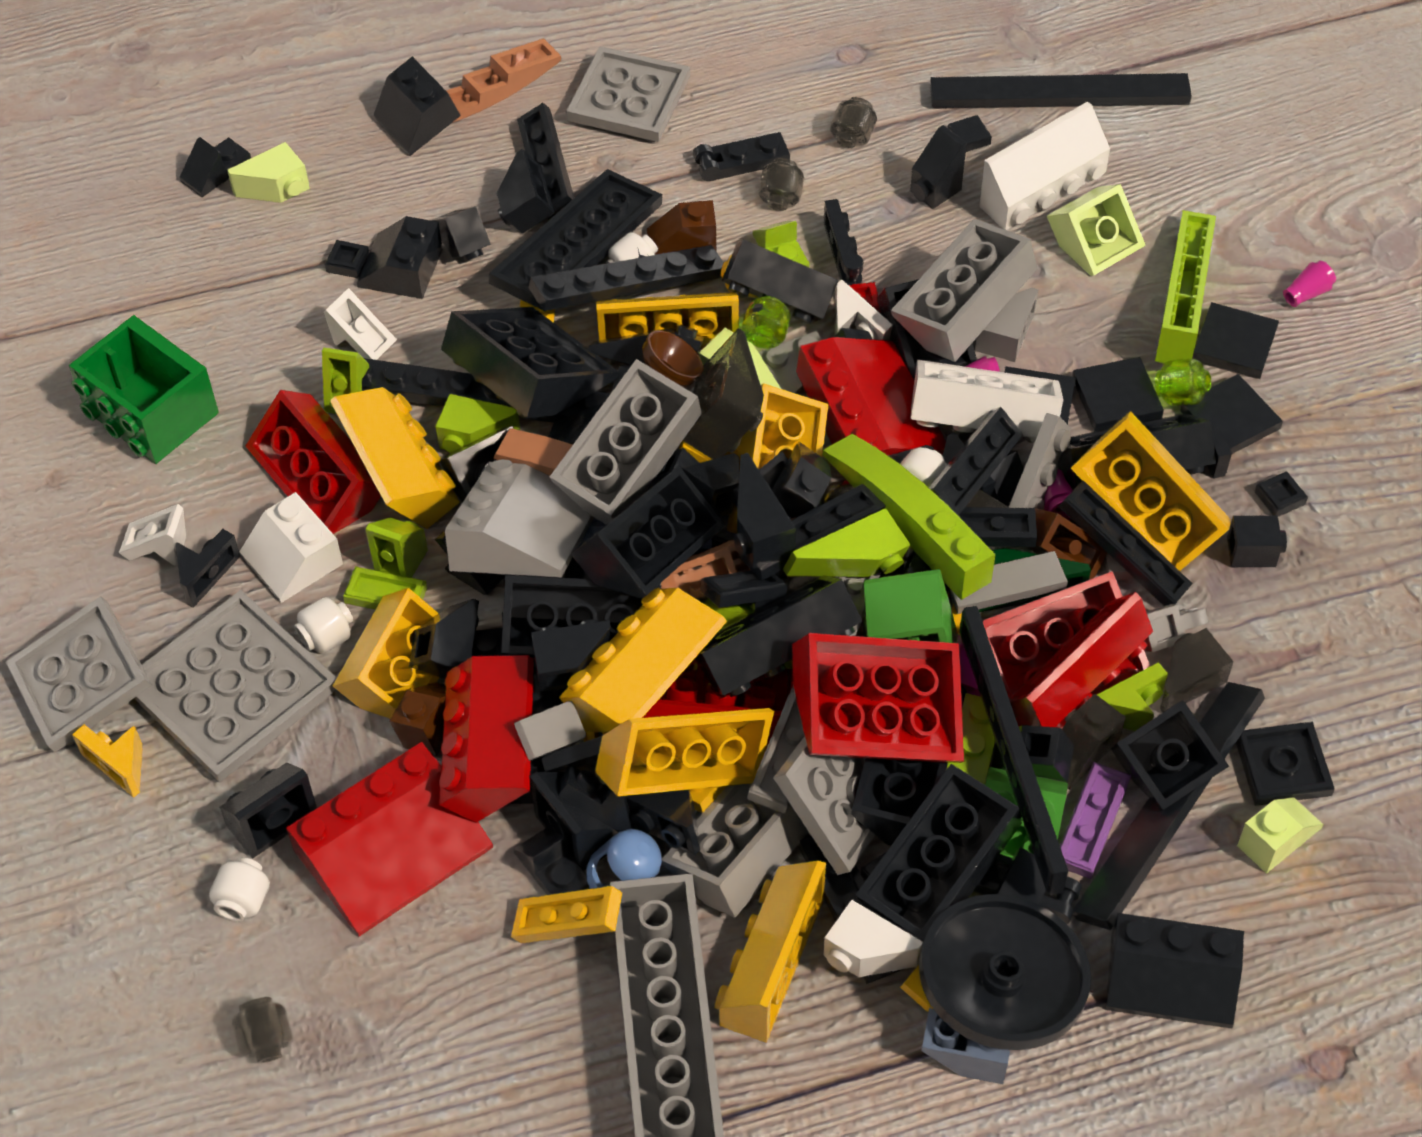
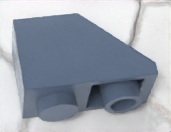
[922,1008,1010,1084]

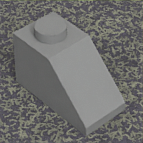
[975,288,1039,362]

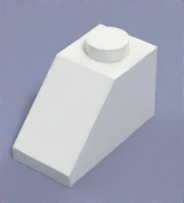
[824,900,923,977]

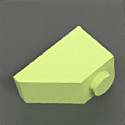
[227,142,310,203]
[1237,797,1324,874]

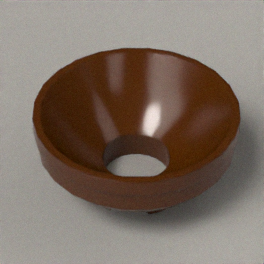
[642,330,703,386]

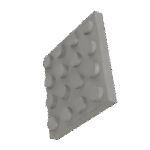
[133,590,337,782]

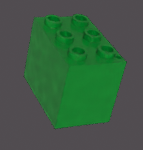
[69,315,219,464]

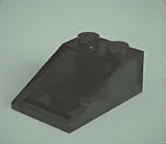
[682,328,764,459]

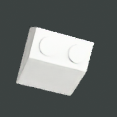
[239,492,343,603]

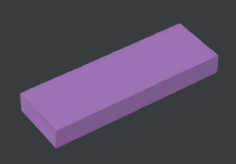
[1060,762,1131,879]

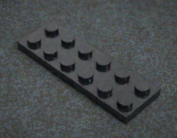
[489,169,663,312]

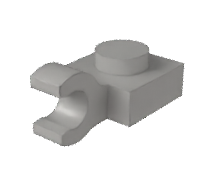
[1144,604,1209,652]

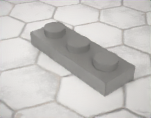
[1009,413,1071,510]

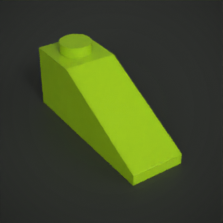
[783,508,911,577]

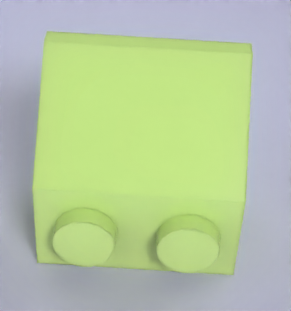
[1047,184,1146,276]

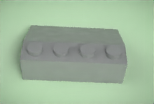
[445,459,594,578]

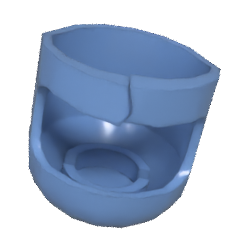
[587,829,662,889]

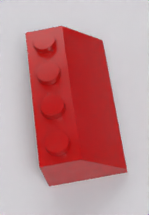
[245,390,381,534]
[1009,592,1153,729]
[439,655,534,823]

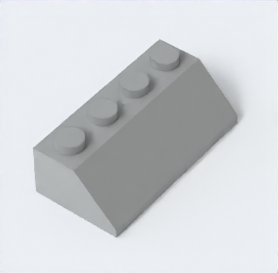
[891,219,1038,362]
[549,359,702,524]
[662,751,809,918]

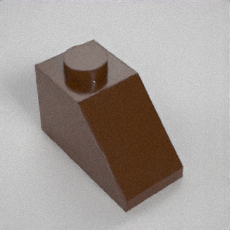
[646,200,717,255]
[1027,508,1107,580]
[389,682,446,756]

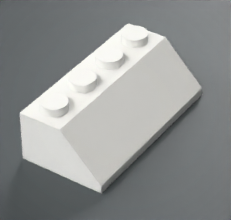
[979,102,1110,230]
[911,360,1063,443]

